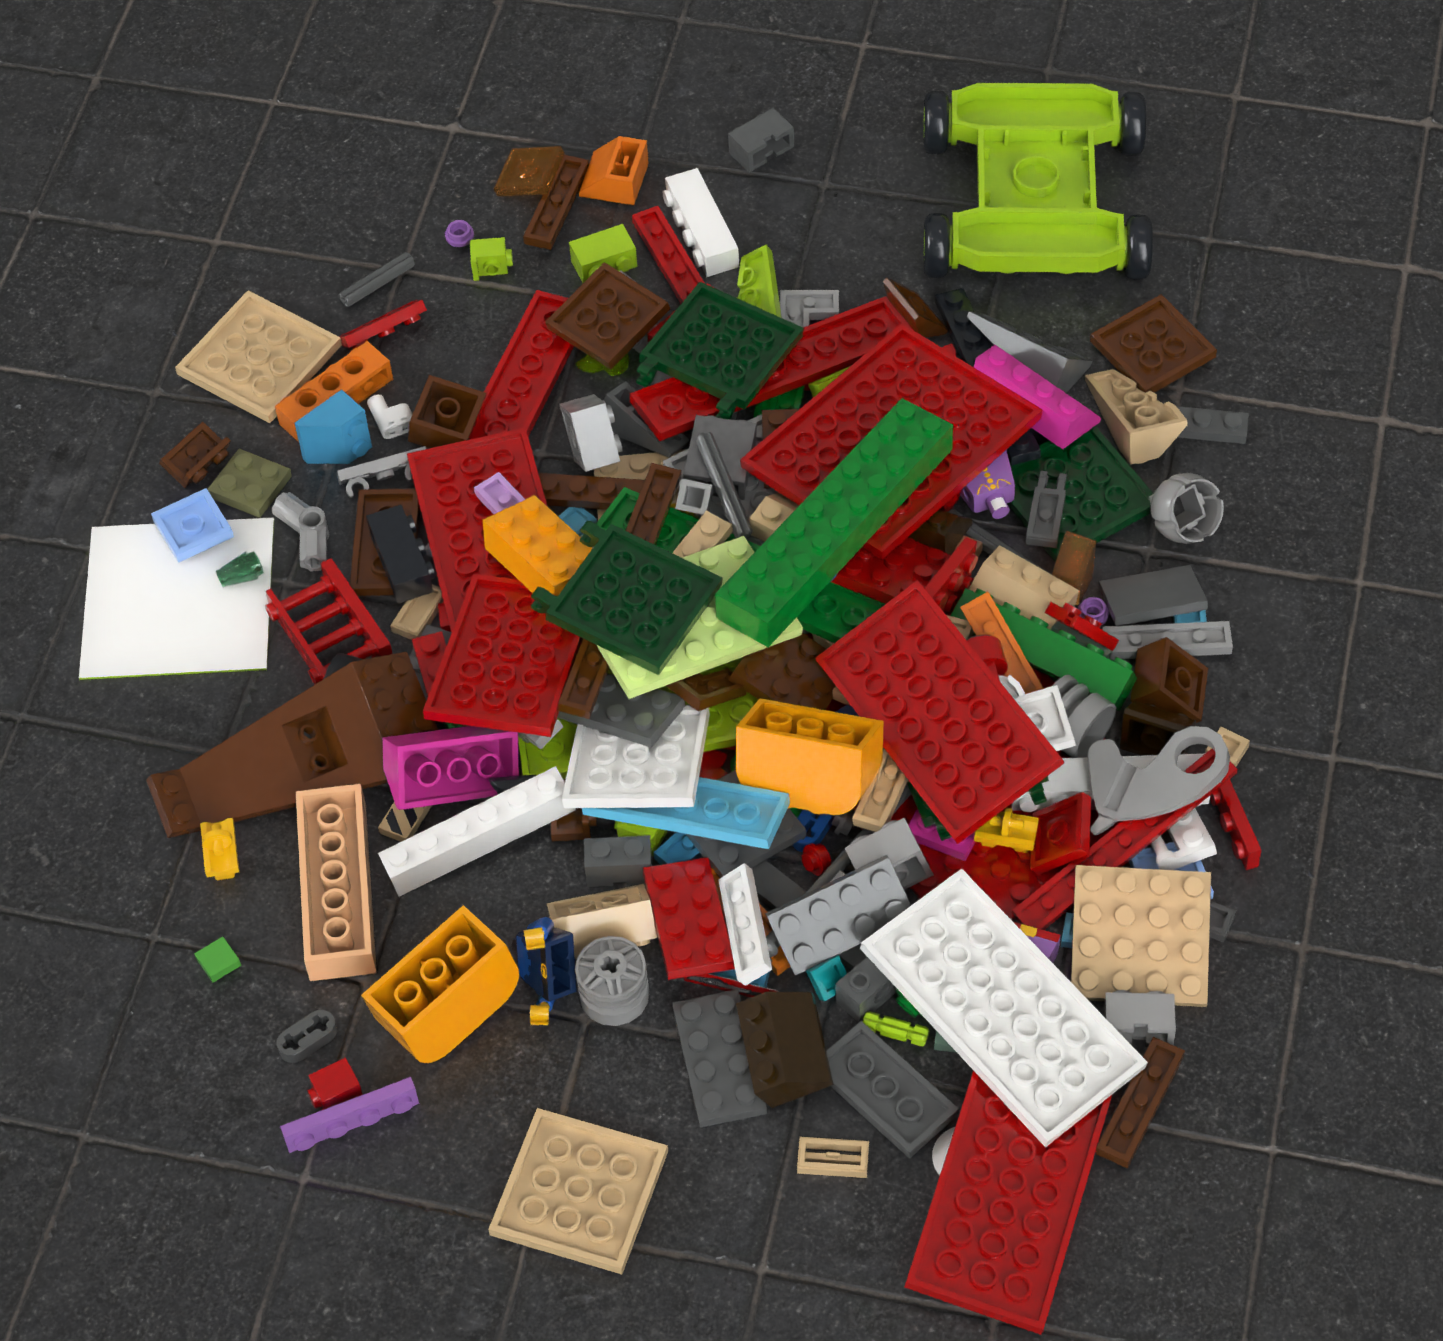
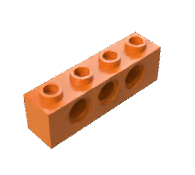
[275,341,393,442]

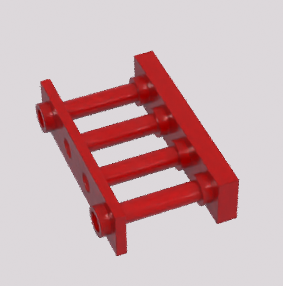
[265,558,393,685]

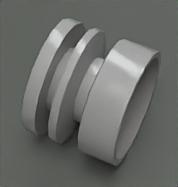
[1052,675,1116,758]
[575,936,649,1026]

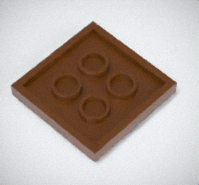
[545,262,670,370]
[1090,294,1217,393]
[729,632,836,710]

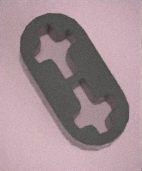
[277,1010,337,1063]

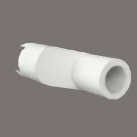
[367,395,413,439]

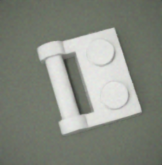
[1151,808,1217,870]

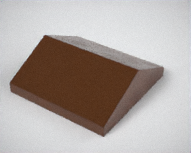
[883,277,948,337]

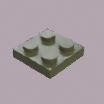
[207,449,292,518]

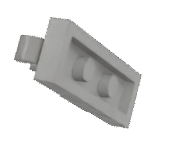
[337,446,426,498]

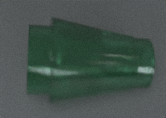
[216,551,264,588]

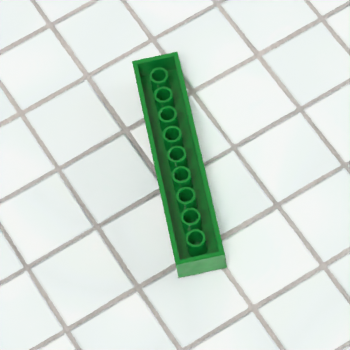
[715,398,953,648]

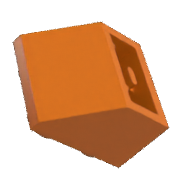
[579,136,649,205]

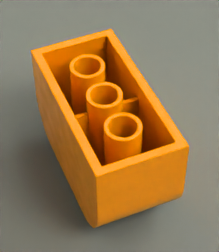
[736,698,884,815]
[361,905,519,1063]

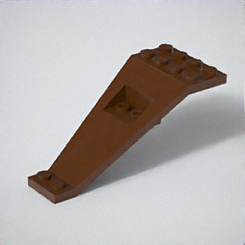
[146,651,438,838]

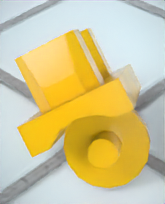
[974,807,1039,853]
[200,818,239,880]

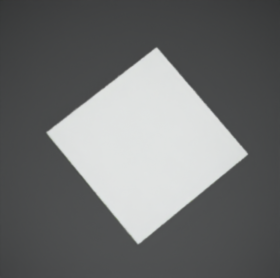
[79,517,274,680]

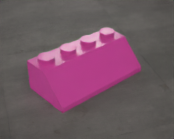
[974,345,1101,449]
[382,726,519,810]

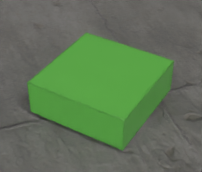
[194,937,241,983]

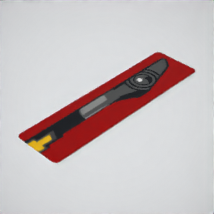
[684,974,779,997]

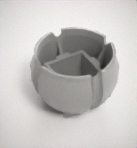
[1149,472,1224,544]

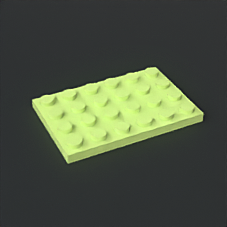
[597,536,803,699]

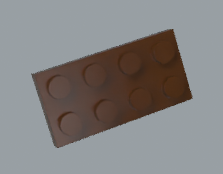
[350,489,420,596]

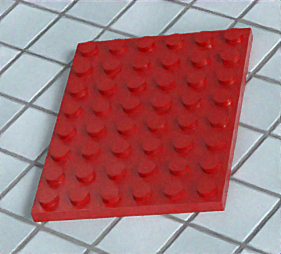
[740,323,1043,560]

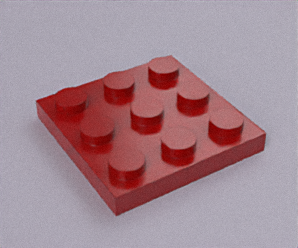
[831,538,951,604]

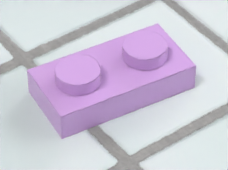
[474,472,525,514]

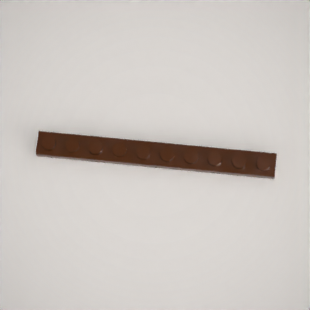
[558,463,682,719]

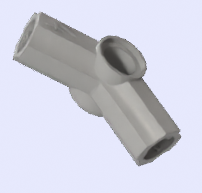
[271,492,329,572]

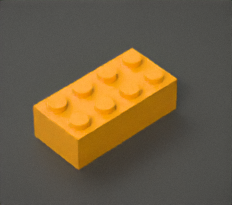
[483,495,593,596]

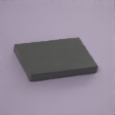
[1099,565,1208,626]

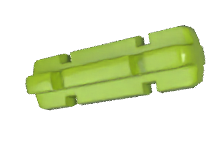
[862,1011,929,1046]

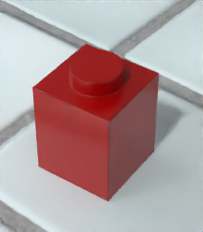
[307,1057,363,1110]

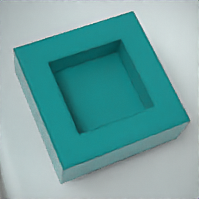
[806,955,847,1001]

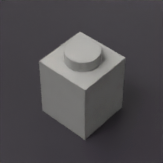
[675,478,714,515]

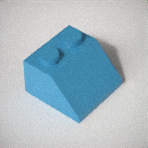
[295,390,372,464]

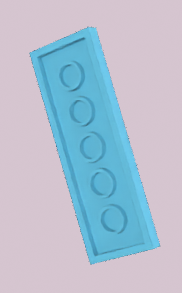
[582,777,790,849]

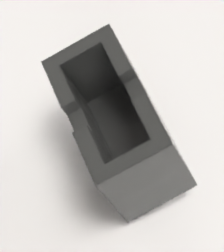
[728,108,794,173]
[584,835,653,887]

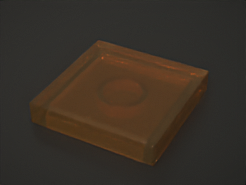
[494,146,565,196]

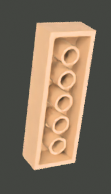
[296,784,377,981]

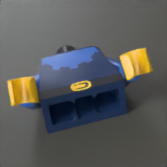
[511,917,577,1025]

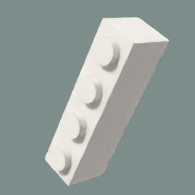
[662,168,739,277]

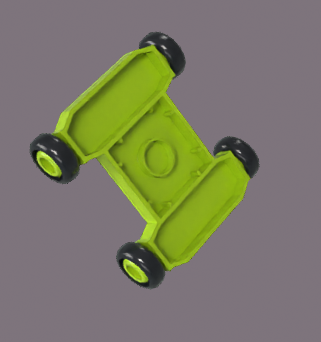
[923,83,1153,280]

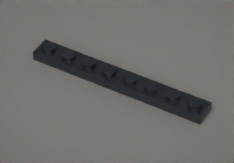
[935,288,1041,465]

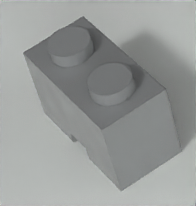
[1104,990,1176,1046]

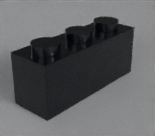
[366,505,436,604]

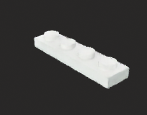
[718,863,772,986]

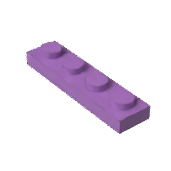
[280,1077,419,1153]

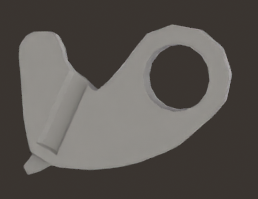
[1088,726,1230,835]

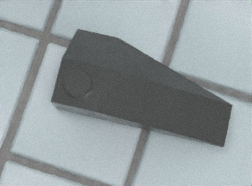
[967,311,1093,393]

